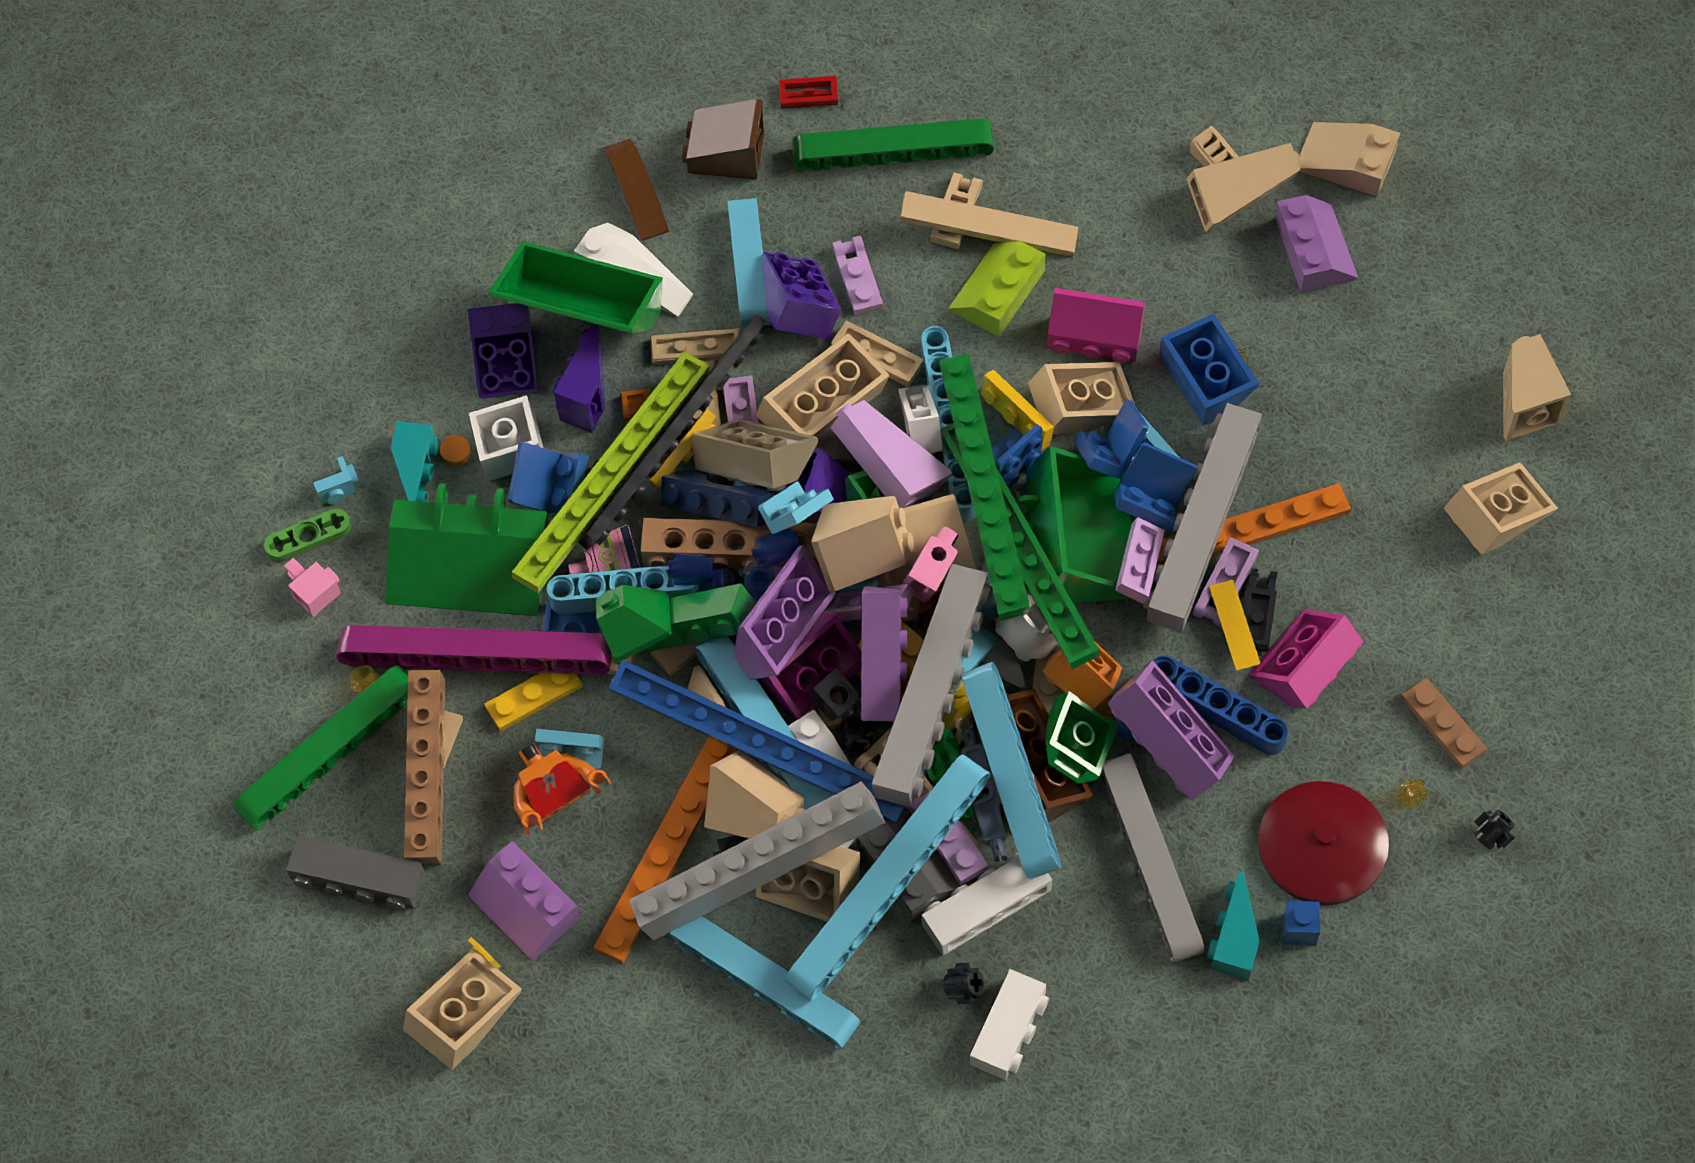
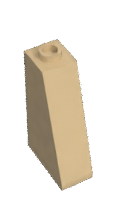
[1186,143,1301,233]

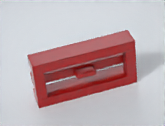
[779,76,838,109]

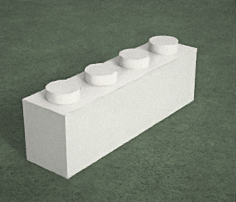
[922,852,1052,956]

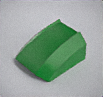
[1046,691,1118,784]

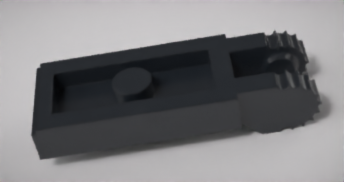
[1243,568,1278,652]

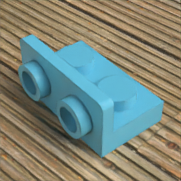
[758,482,834,534]
[535,729,605,769]

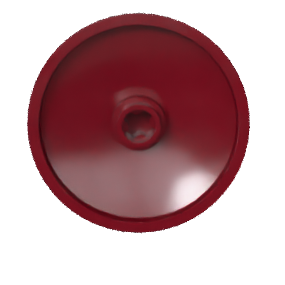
[1258,781,1389,905]

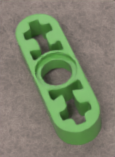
[264,509,351,562]

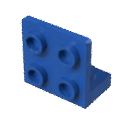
[1073,399,1149,479]
[992,424,1042,489]
[508,442,589,516]
[1114,443,1197,532]

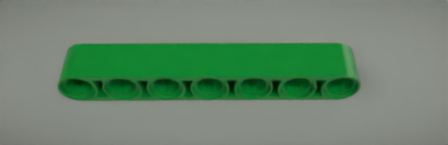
[792,119,994,172]
[233,666,408,831]

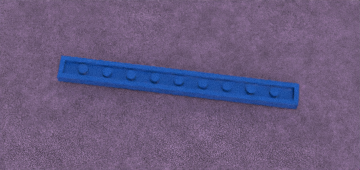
[609,660,906,824]

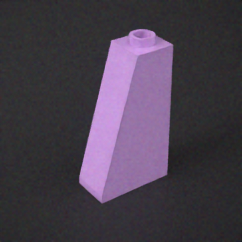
[831,400,953,508]

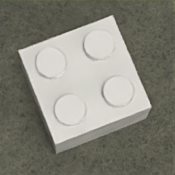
[469,395,544,481]

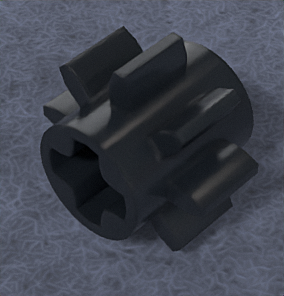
[835,716,875,755]
[1474,810,1515,849]
[943,962,984,1005]

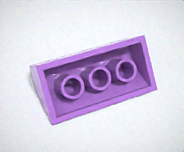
[733,545,836,680]
[861,587,907,721]
[1108,660,1235,801]

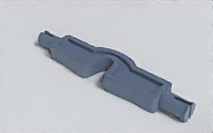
[961,728,1007,862]

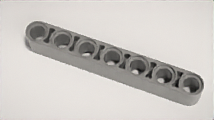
[1100,754,1205,963]

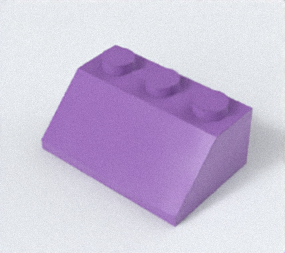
[1275,195,1358,292]
[468,841,581,961]

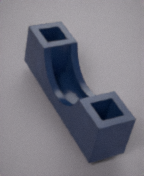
[661,469,781,527]

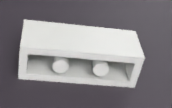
[970,969,1049,1080]

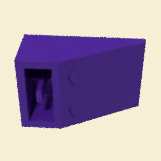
[762,252,842,339]
[467,303,538,398]
[552,323,605,433]
[781,448,852,524]

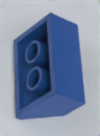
[1159,313,1259,426]

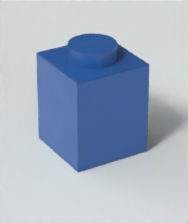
[1283,901,1320,945]

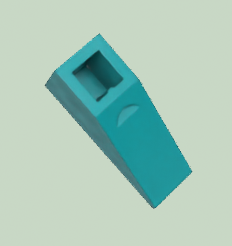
[391,421,440,502]
[1207,871,1260,981]

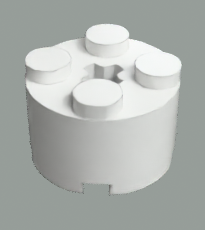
[995,587,1058,661]

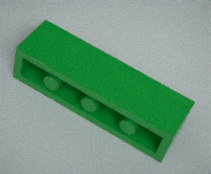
[645,583,757,652]

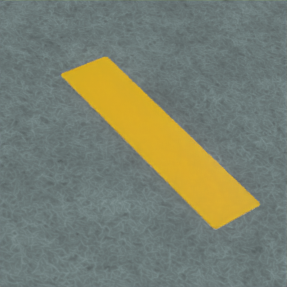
[1209,580,1260,670]

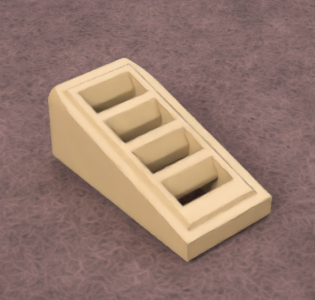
[1190,126,1239,167]

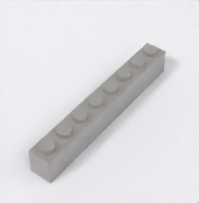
[1143,403,1262,633]
[872,564,993,807]
[629,781,885,940]

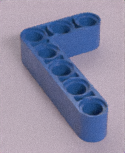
[1116,655,1289,755]

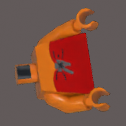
[513,743,611,836]

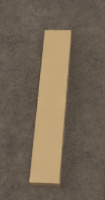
[899,191,1078,257]

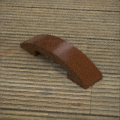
[603,138,669,241]

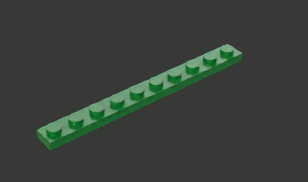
[939,353,1031,621]
[940,423,1101,669]

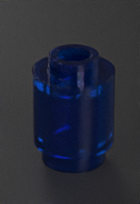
[751,528,800,569]
[668,554,713,585]
[745,566,776,602]

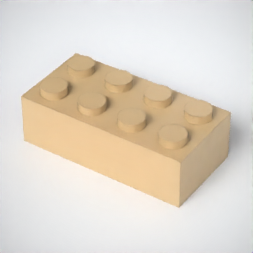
[756,333,890,439]

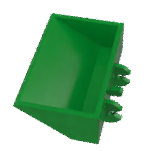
[488,241,663,333]
[1018,446,1134,603]
[385,484,550,617]

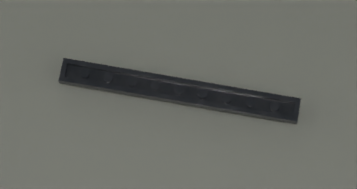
[578,314,766,550]

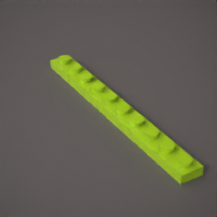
[512,352,709,593]

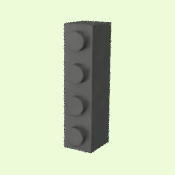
[286,835,425,910]

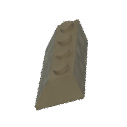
[692,419,818,491]

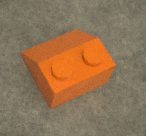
[1042,642,1122,709]

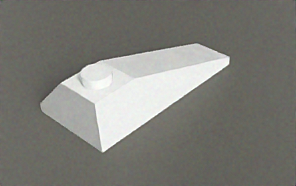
[574,223,693,318]

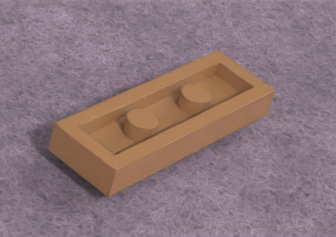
[1401,678,1488,770]

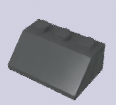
[857,813,962,923]

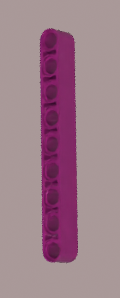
[336,625,612,675]

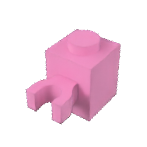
[284,558,341,617]

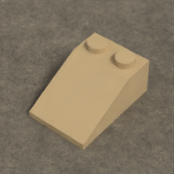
[1299,122,1400,197]
[1028,362,1135,435]
[1444,462,1558,555]
[756,846,860,922]
[403,949,522,1070]

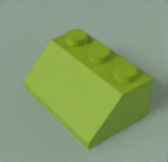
[948,241,1046,337]

